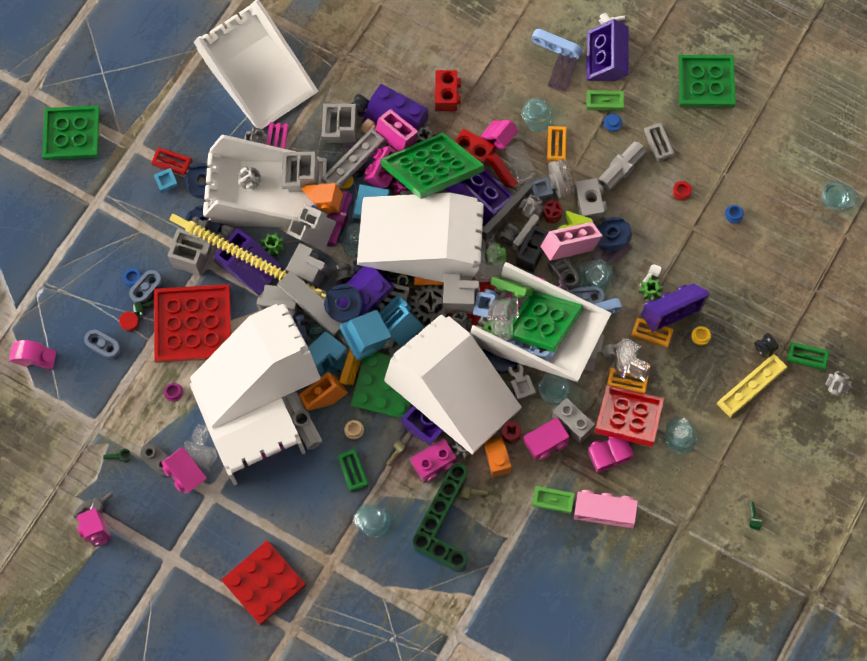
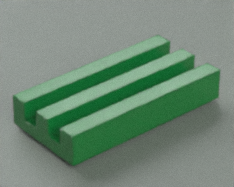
[786,342,829,371]
[337,449,369,493]

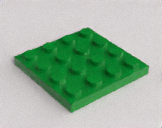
[380,133,484,199]

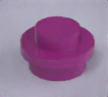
[164,383,184,402]

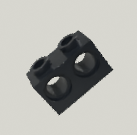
[516,225,549,273]

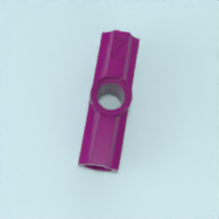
[327,190,353,247]

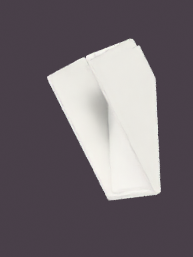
[194,0,319,129]
[203,135,327,227]
[357,193,484,282]
[470,262,611,382]
[190,304,320,429]
[384,315,522,455]
[190,383,306,485]

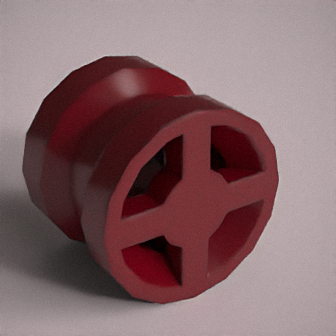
[543,200,562,223]
[502,421,521,444]

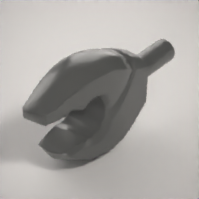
[73,492,113,518]

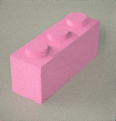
[540,222,602,261]
[574,490,638,528]

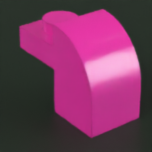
[9,340,57,370]

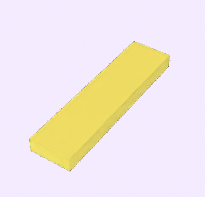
[717,354,787,418]

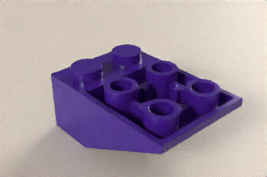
[213,228,283,296]

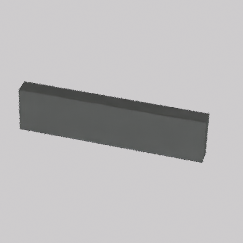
[481,181,533,243]

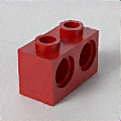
[435,70,461,111]
[455,128,495,168]

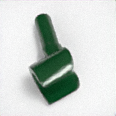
[133,300,154,316]
[103,448,130,463]
[749,502,762,530]

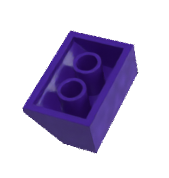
[587,19,629,81]
[363,84,428,132]
[445,168,514,226]
[338,266,396,317]
[641,283,710,333]
[401,405,443,445]

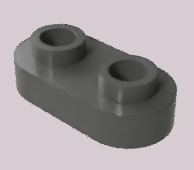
[140,444,168,477]

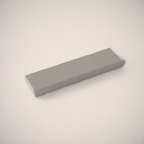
[321,128,385,188]
[277,271,343,336]

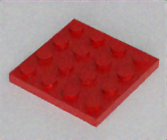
[154,284,231,363]

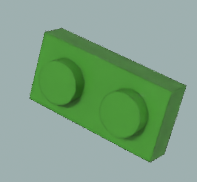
[587,90,624,111]
[490,276,534,299]
[532,486,575,514]

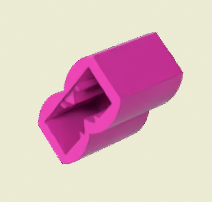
[480,120,518,149]
[588,437,634,473]

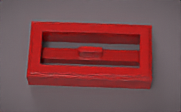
[151,147,193,176]
[486,153,518,188]

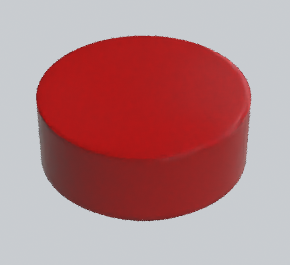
[673,181,692,201]
[119,312,139,332]

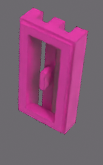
[266,122,289,149]

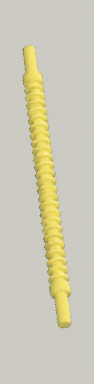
[169,214,326,300]

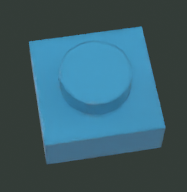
[154,168,178,193]

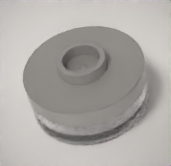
[548,159,574,199]

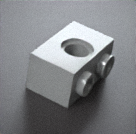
[574,178,607,221]
[552,398,595,444]

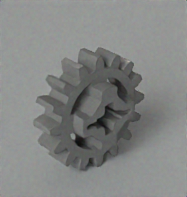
[410,285,447,324]

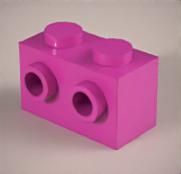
[375,109,418,151]
[363,146,397,189]
[523,418,569,461]
[410,439,457,483]
[161,447,207,494]
[77,508,112,546]

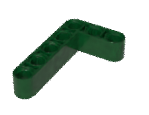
[413,463,467,572]

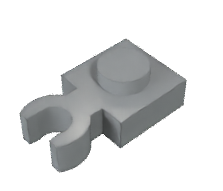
[508,364,536,401]

